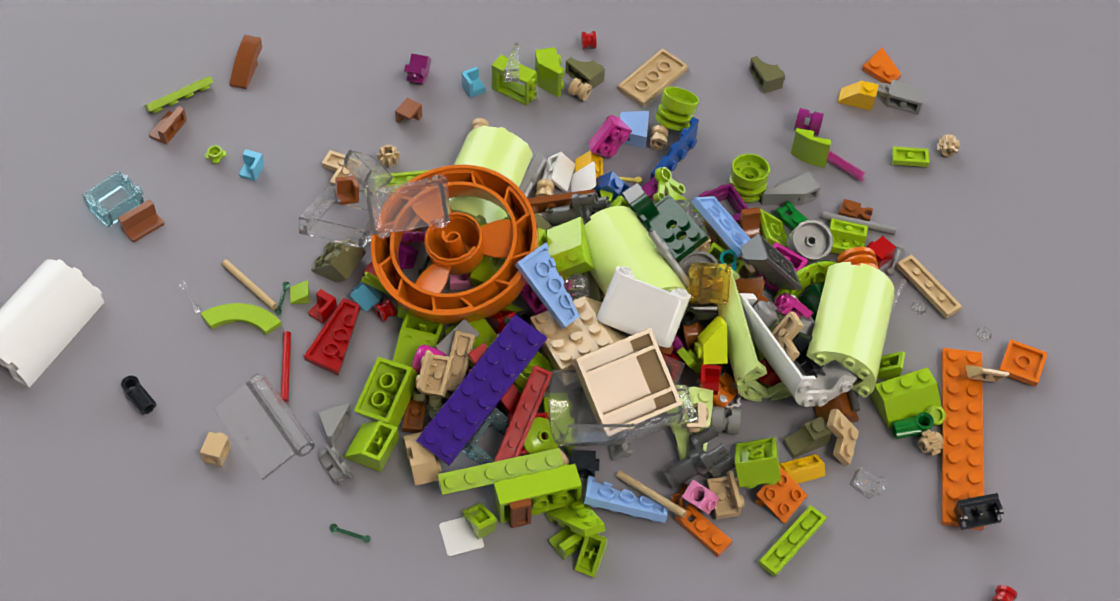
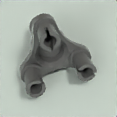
[545,192,610,227]
[663,425,736,489]

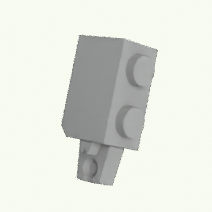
[876,79,926,115]

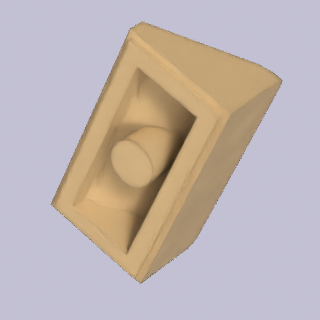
[966,365,1010,383]

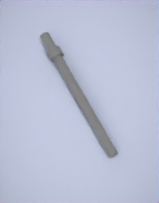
[648,230,711,323]

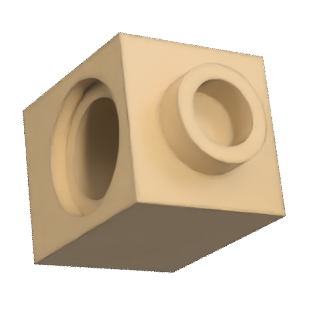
[200,432,231,467]

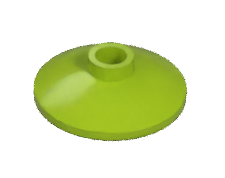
[523,417,560,454]

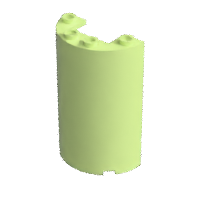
[447,126,533,225]
[584,206,691,302]
[806,262,895,398]
[710,267,792,402]

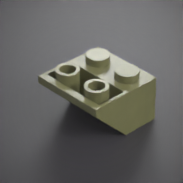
[311,237,366,282]

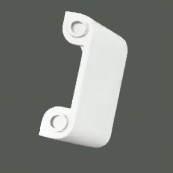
[597,266,691,348]

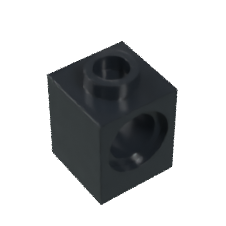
[571,450,600,478]

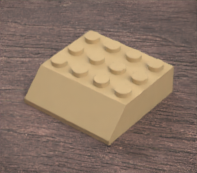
[530,296,626,385]
[572,328,682,436]

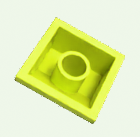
[694,316,728,364]

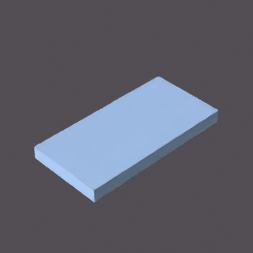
[691,196,751,257]

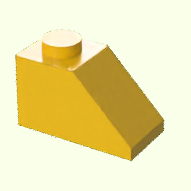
[838,81,879,111]

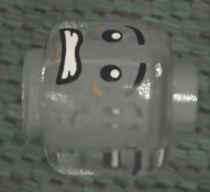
[565,273,590,300]

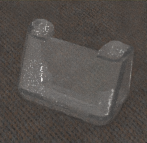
[365,174,451,238]

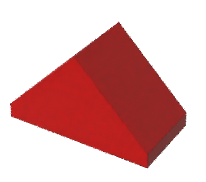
[486,309,515,334]

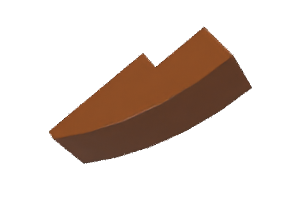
[229,34,263,89]

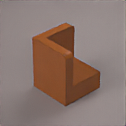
[395,97,423,123]
[335,176,359,205]

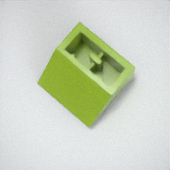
[535,47,564,97]
[344,420,399,472]

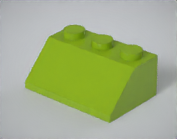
[354,356,420,427]
[870,367,942,429]

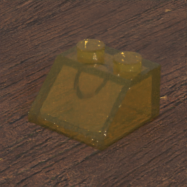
[687,262,731,304]

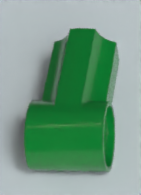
[891,412,934,439]

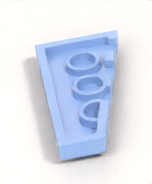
[515,243,580,329]
[584,475,668,523]

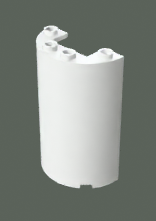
[0,259,105,388]
[739,293,857,407]

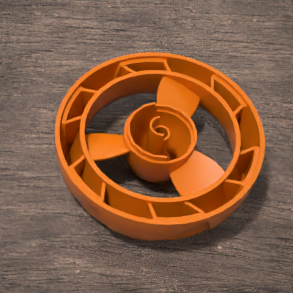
[371,164,539,324]

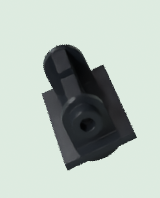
[796,345,826,378]

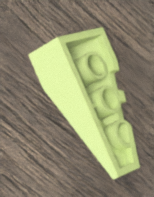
[667,387,713,461]

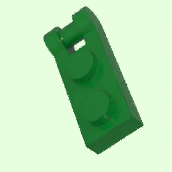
[774,201,808,231]

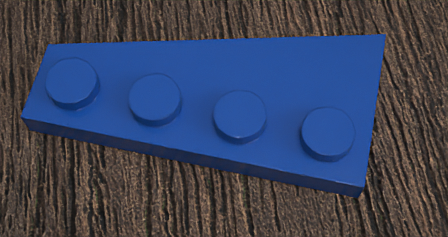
[650,117,699,180]

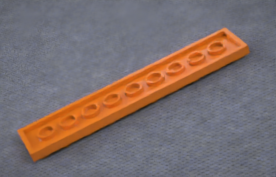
[941,348,985,530]

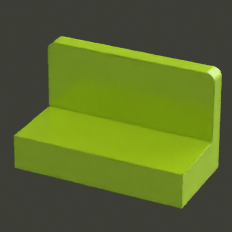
[549,526,585,560]

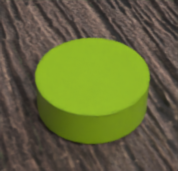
[925,405,946,426]

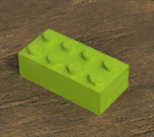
[494,464,582,524]

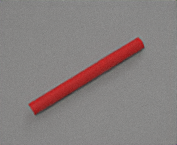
[280,331,291,402]

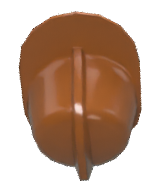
[680,321,705,350]

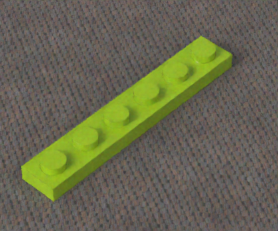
[437,448,563,495]

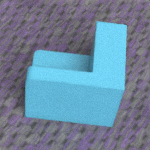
[462,67,486,98]
[239,149,265,181]
[350,283,383,311]

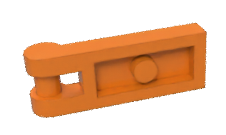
[675,503,732,557]

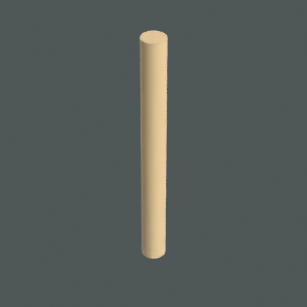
[222,260,277,310]
[616,470,687,518]

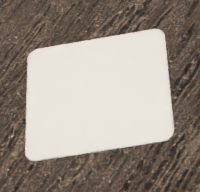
[571,161,596,192]
[439,517,484,556]

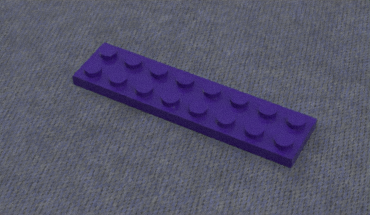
[416,315,548,466]

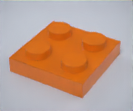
[999,339,1048,387]

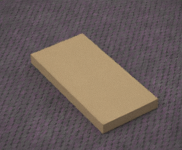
[617,48,689,108]

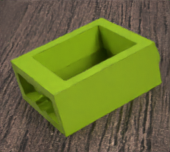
[491,54,538,106]

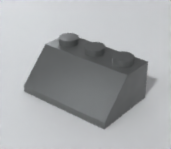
[741,233,802,290]

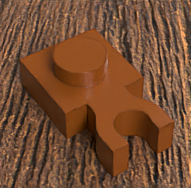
[839,199,873,222]

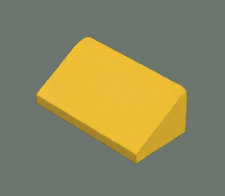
[780,454,826,484]

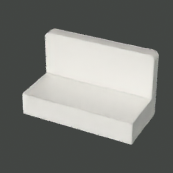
[542,152,575,192]

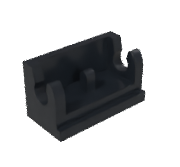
[954,493,1004,530]

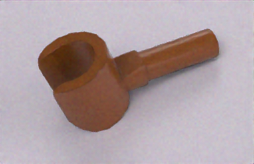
[671,483,687,508]

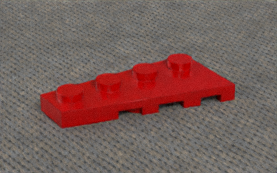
[304,298,361,375]

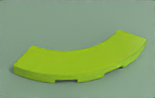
[773,261,838,304]
[200,303,282,335]

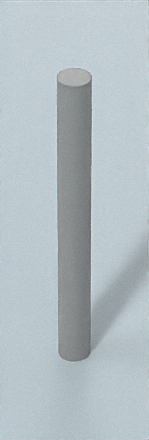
[822,212,896,235]

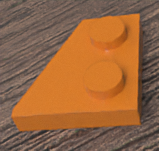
[862,48,901,84]

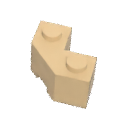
[403,432,442,486]

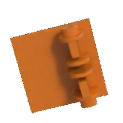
[755,466,808,524]

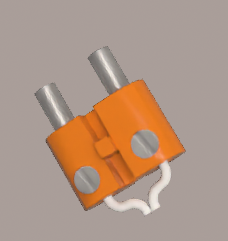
[696,371,741,409]

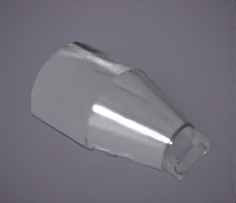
[548,370,699,446]

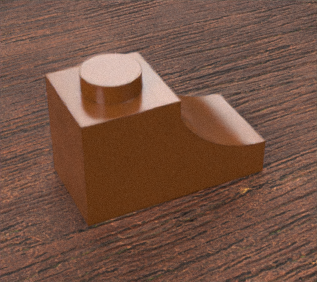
[738,207,763,239]

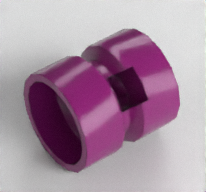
[794,108,824,136]

